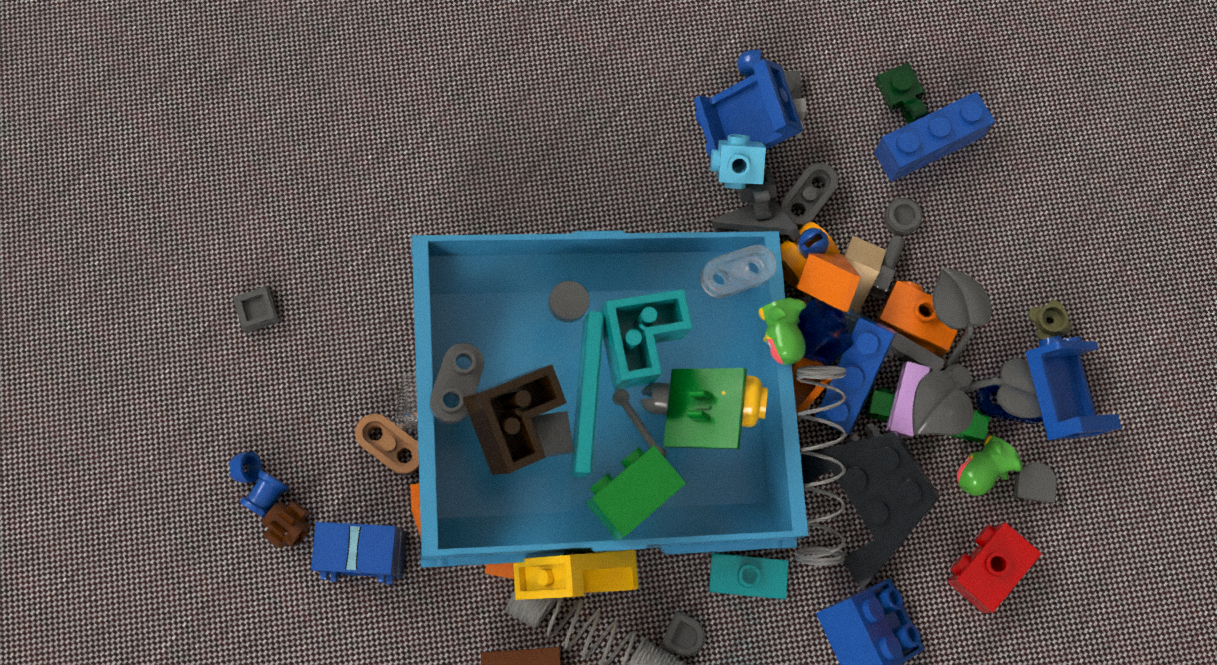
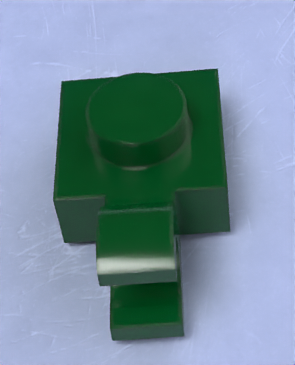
[875,62,928,124]

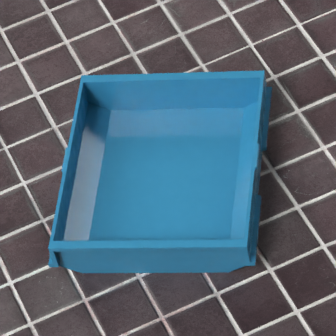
[411,230,808,568]

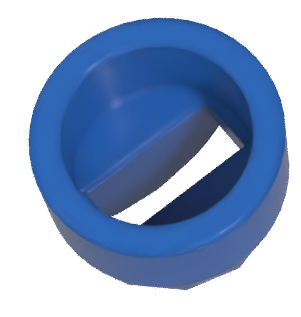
[737,49,762,78]
[797,228,829,259]
[228,452,262,483]

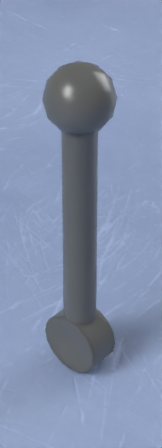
[612,389,666,458]

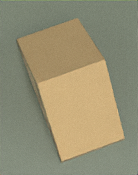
[844,236,886,313]

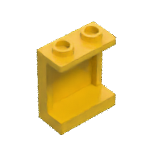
[513,550,639,600]

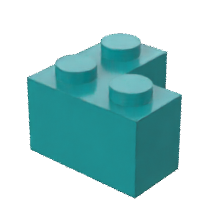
[600,289,693,390]

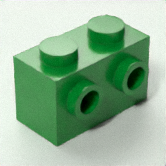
[586,445,686,541]

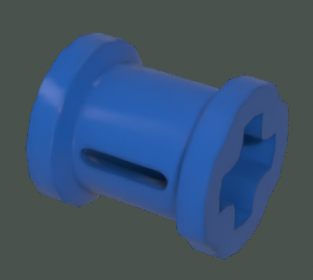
[239,470,290,518]

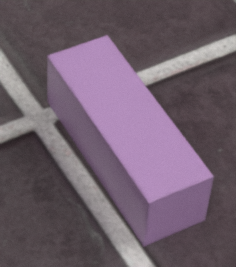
[885,361,930,438]

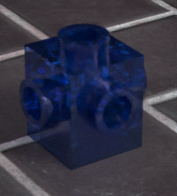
[797,299,854,366]

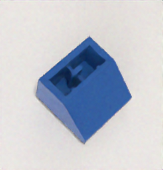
[816,578,925,665]

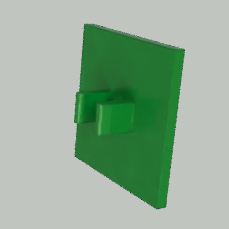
[663,368,747,449]

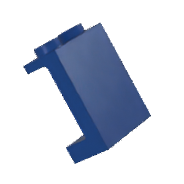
[694,59,803,165]
[1025,336,1122,441]

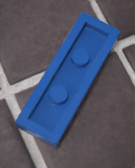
[815,316,897,435]

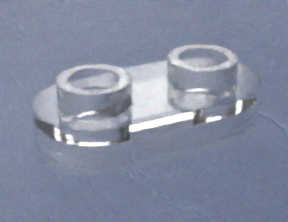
[700,245,777,298]

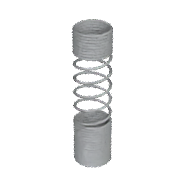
[505,591,690,665]

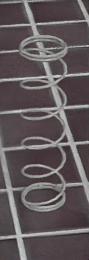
[795,366,847,566]

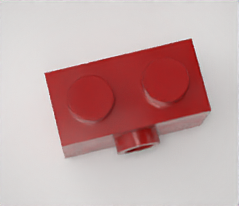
[947,522,1042,613]

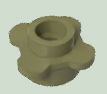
[1028,300,1072,340]

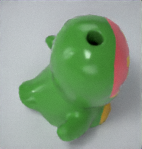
[758,298,807,365]
[957,435,1023,496]

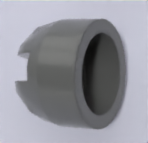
[641,382,670,415]

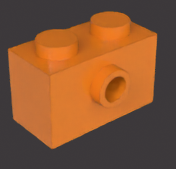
[875,280,958,357]

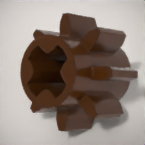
[262,501,311,549]

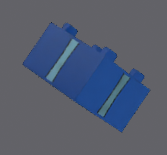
[311,522,407,585]

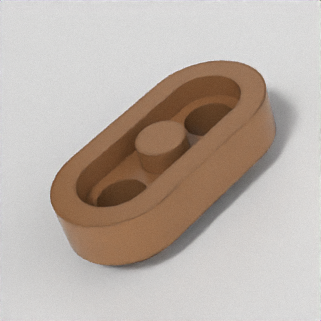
[355,414,419,475]

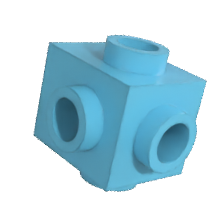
[710,134,766,189]

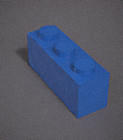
[874,91,995,182]

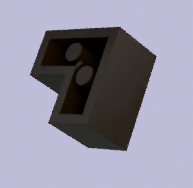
[463,364,567,475]

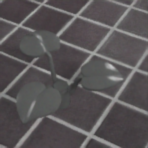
[912,269,1042,436]

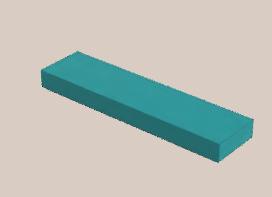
[570,311,605,479]

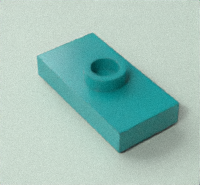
[708,553,789,600]

